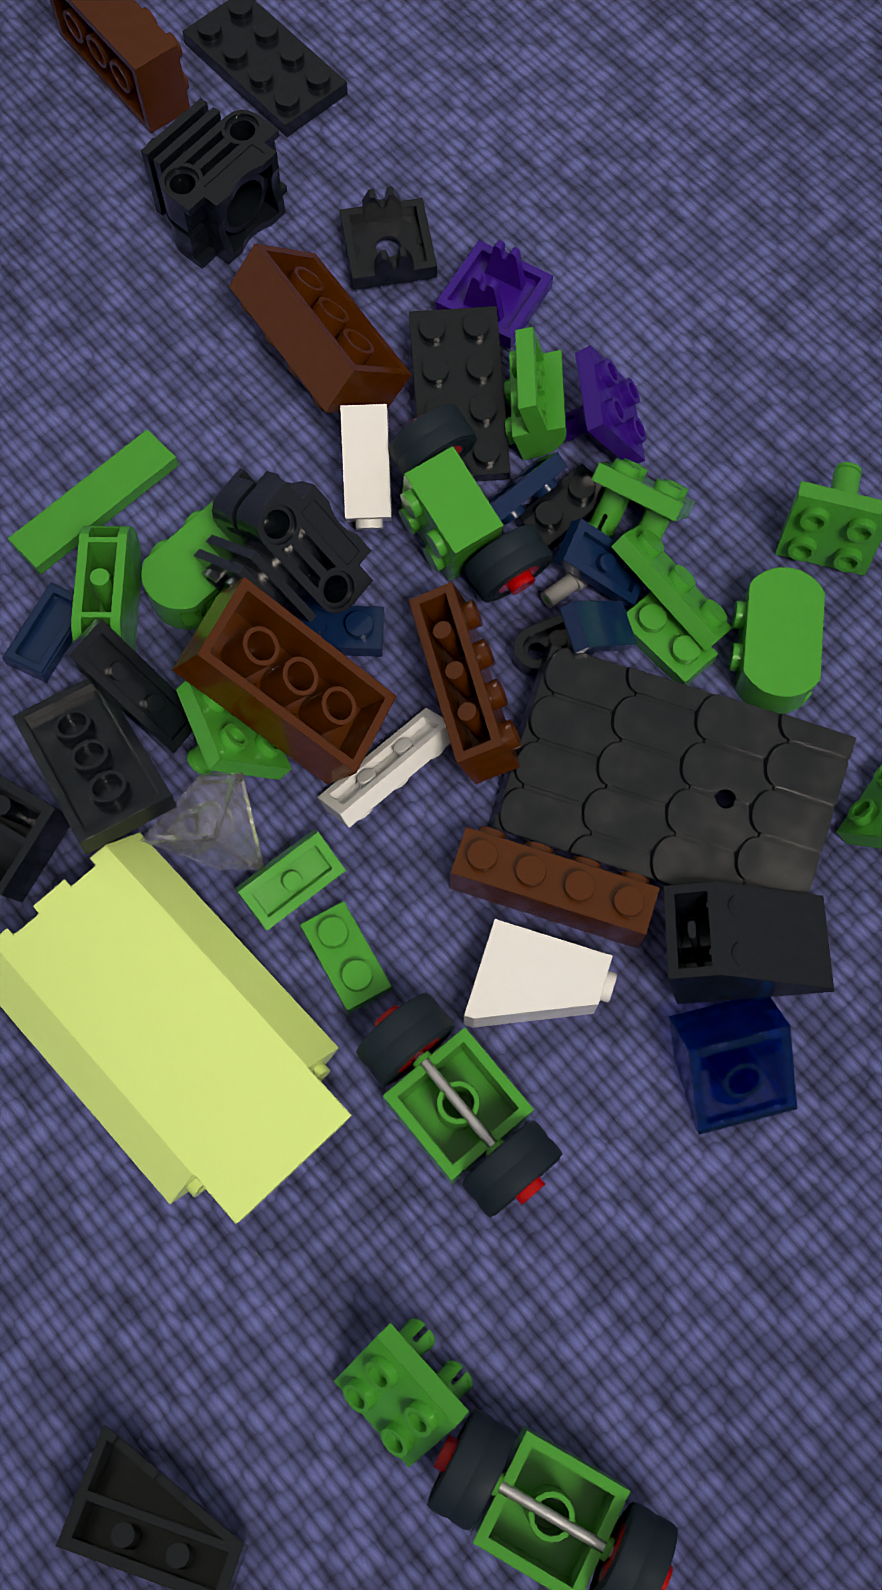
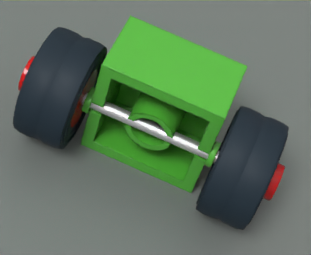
[388,404,553,603]
[356,993,563,1218]
[427,1409,678,1590]

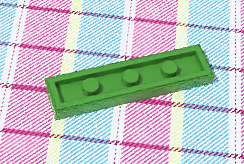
[8,429,179,575]

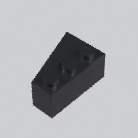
[0,774,70,903]
[56,1424,248,1590]

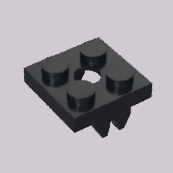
[340,186,437,290]

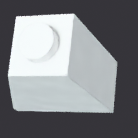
[340,404,392,530]
[463,919,617,1028]

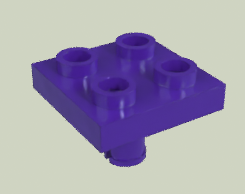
[565,345,646,464]

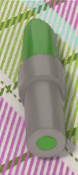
[541,571,588,608]

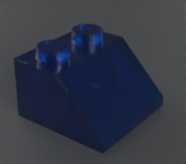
[669,997,797,1135]

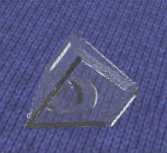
[140,772,264,870]

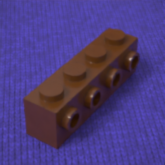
[409,582,522,784]
[450,826,660,949]

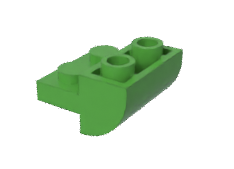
[504,327,566,460]

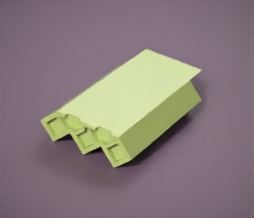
[0,832,351,1224]

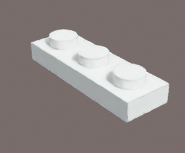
[317,708,451,828]

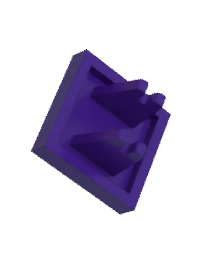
[436,240,553,349]

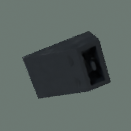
[663,881,834,1004]

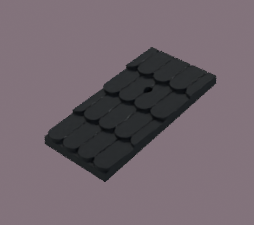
[488,645,856,894]

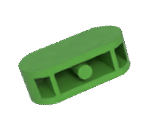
[141,501,231,630]
[71,526,142,651]
[728,567,825,714]

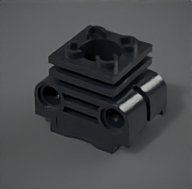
[141,98,287,269]
[194,469,373,623]

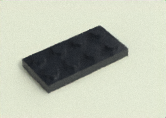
[182,0,348,137]
[409,306,511,482]
[12,678,177,855]

